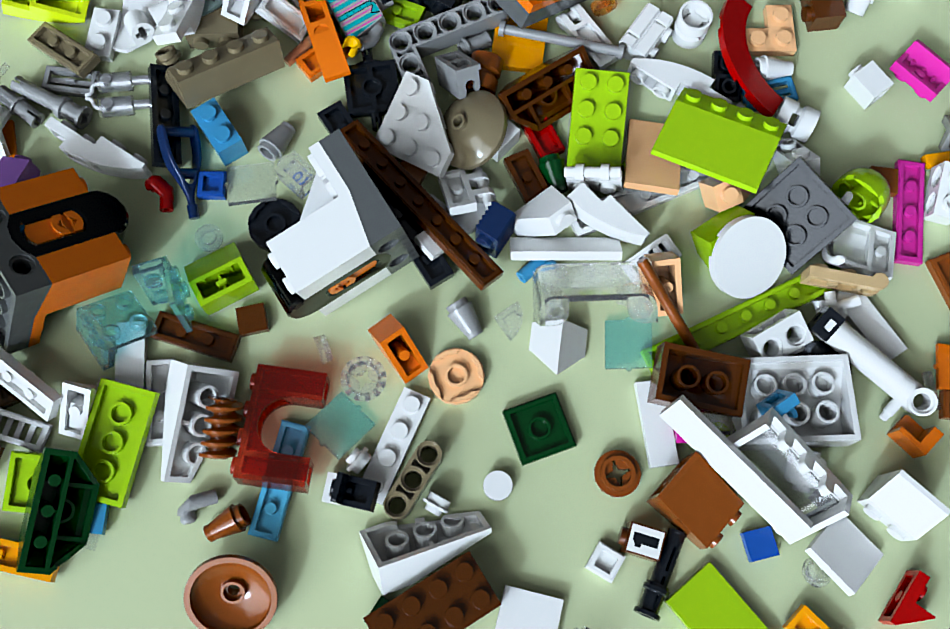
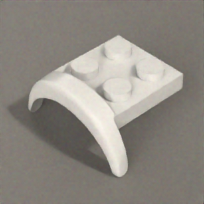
[821,191,897,281]

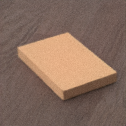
[623,119,681,196]

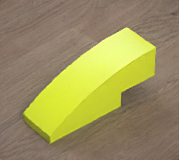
[1,0,90,23]

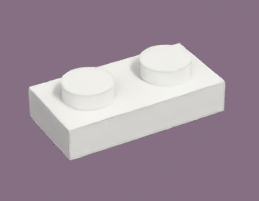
[85,7,122,62]

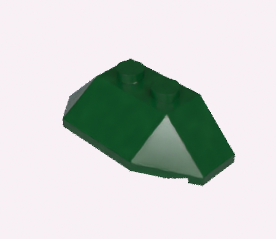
[16,447,100,575]

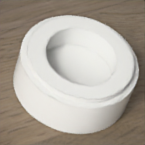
[483,471,513,501]

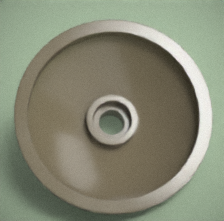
[443,90,507,170]

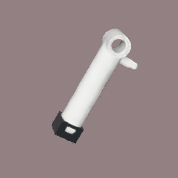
[807,306,938,422]

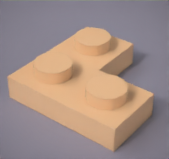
[746,5,797,57]

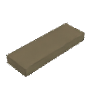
[27,21,101,79]

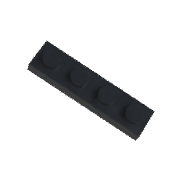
[148,63,182,168]

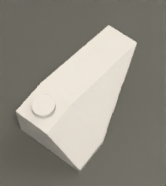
[161,359,239,483]
[359,511,492,595]

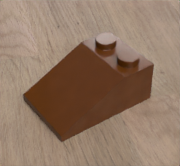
[647,342,751,418]

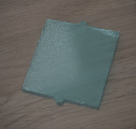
[605,317,653,372]
[305,392,375,460]

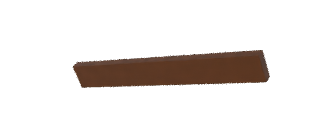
[340,119,504,291]

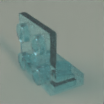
[132,256,195,333]
[76,290,158,371]

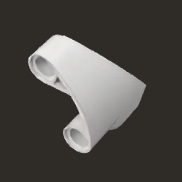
[112,0,170,53]

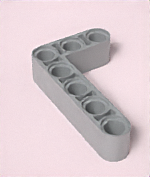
[389,0,510,82]

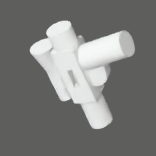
[812,291,862,318]

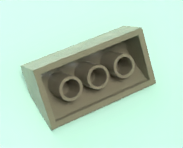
[165,27,285,109]

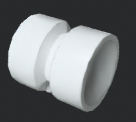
[672,0,713,49]
[774,96,821,143]

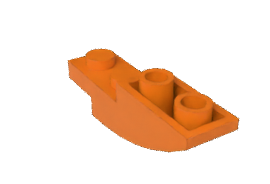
[298,0,351,83]

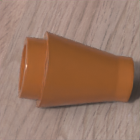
[203,503,251,542]

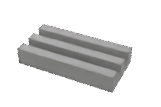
[41,65,101,99]

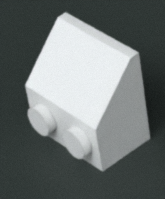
[857,469,950,541]

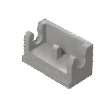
[435,50,481,100]

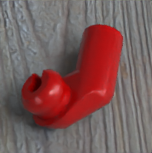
[145,175,174,213]

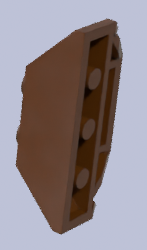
[497,45,594,132]

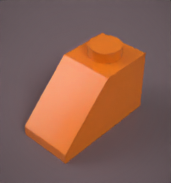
[368,314,429,383]

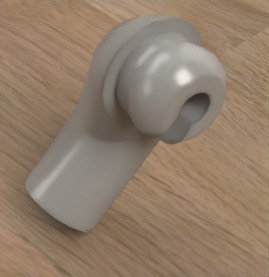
[177,489,218,525]

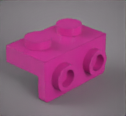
[889,39,950,102]

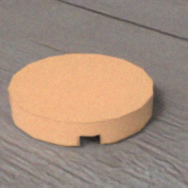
[428,348,485,405]

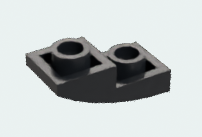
[712,51,742,102]

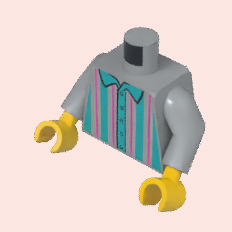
[316,0,394,58]

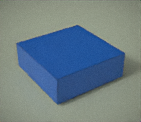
[197,171,228,200]
[740,526,780,562]

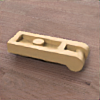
[800,263,889,296]

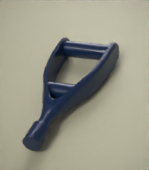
[156,124,202,220]

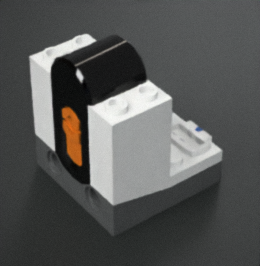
[261,129,420,319]

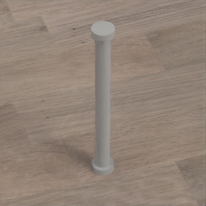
[498,20,625,60]

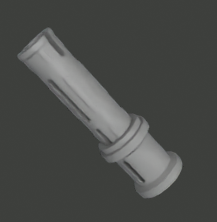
[10,76,93,129]

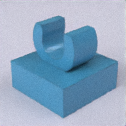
[756,389,800,418]

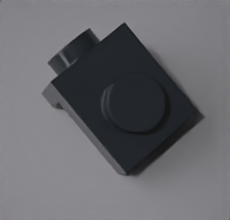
[330,472,381,513]

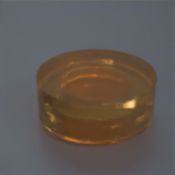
[590,0,618,17]

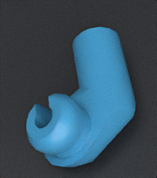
[516,260,559,283]

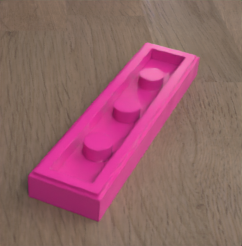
[892,159,925,266]

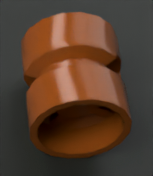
[465,50,504,95]

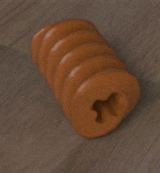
[199,396,245,459]

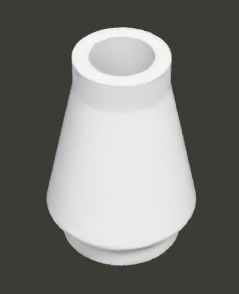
[753,55,794,81]

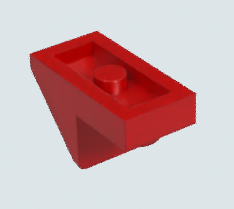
[878,570,936,625]

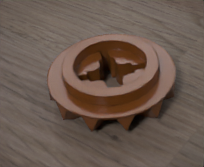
[594,450,641,497]

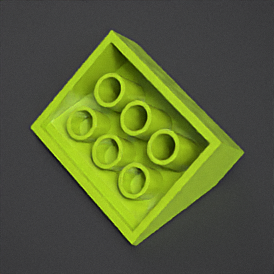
[651,87,787,194]

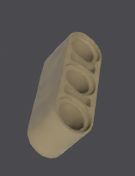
[383,441,442,520]

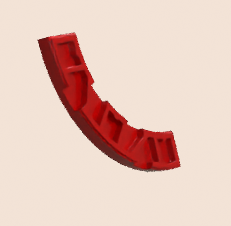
[718,0,784,117]

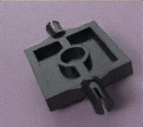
[344,48,399,132]

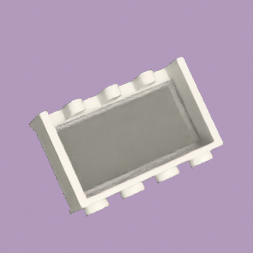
[727,407,853,544]

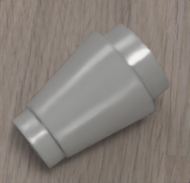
[258,121,296,161]
[446,297,483,340]

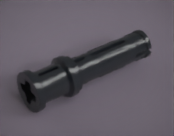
[633,528,687,622]

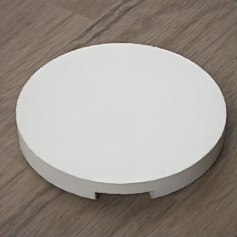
[709,215,786,299]

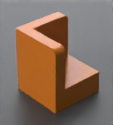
[887,415,944,458]

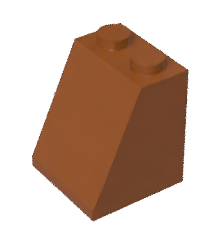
[646,451,744,549]

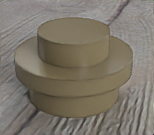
[155,45,182,66]

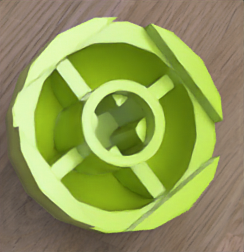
[832,167,891,223]

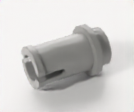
[457,31,492,57]

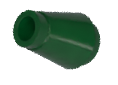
[538,153,568,193]

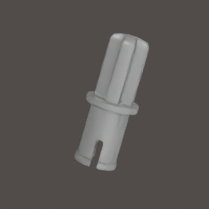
[0,85,45,128]

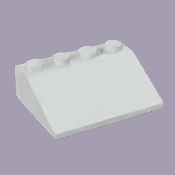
[731,354,862,450]

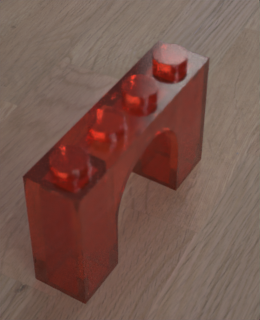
[230,364,330,494]

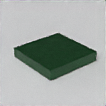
[502,392,577,466]

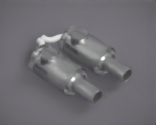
[85,71,150,118]

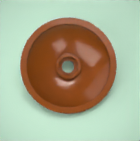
[183,554,278,629]

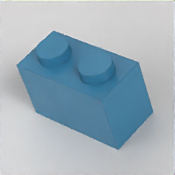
[190,98,248,167]

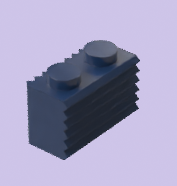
[475,201,516,258]

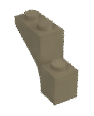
[185,7,263,50]

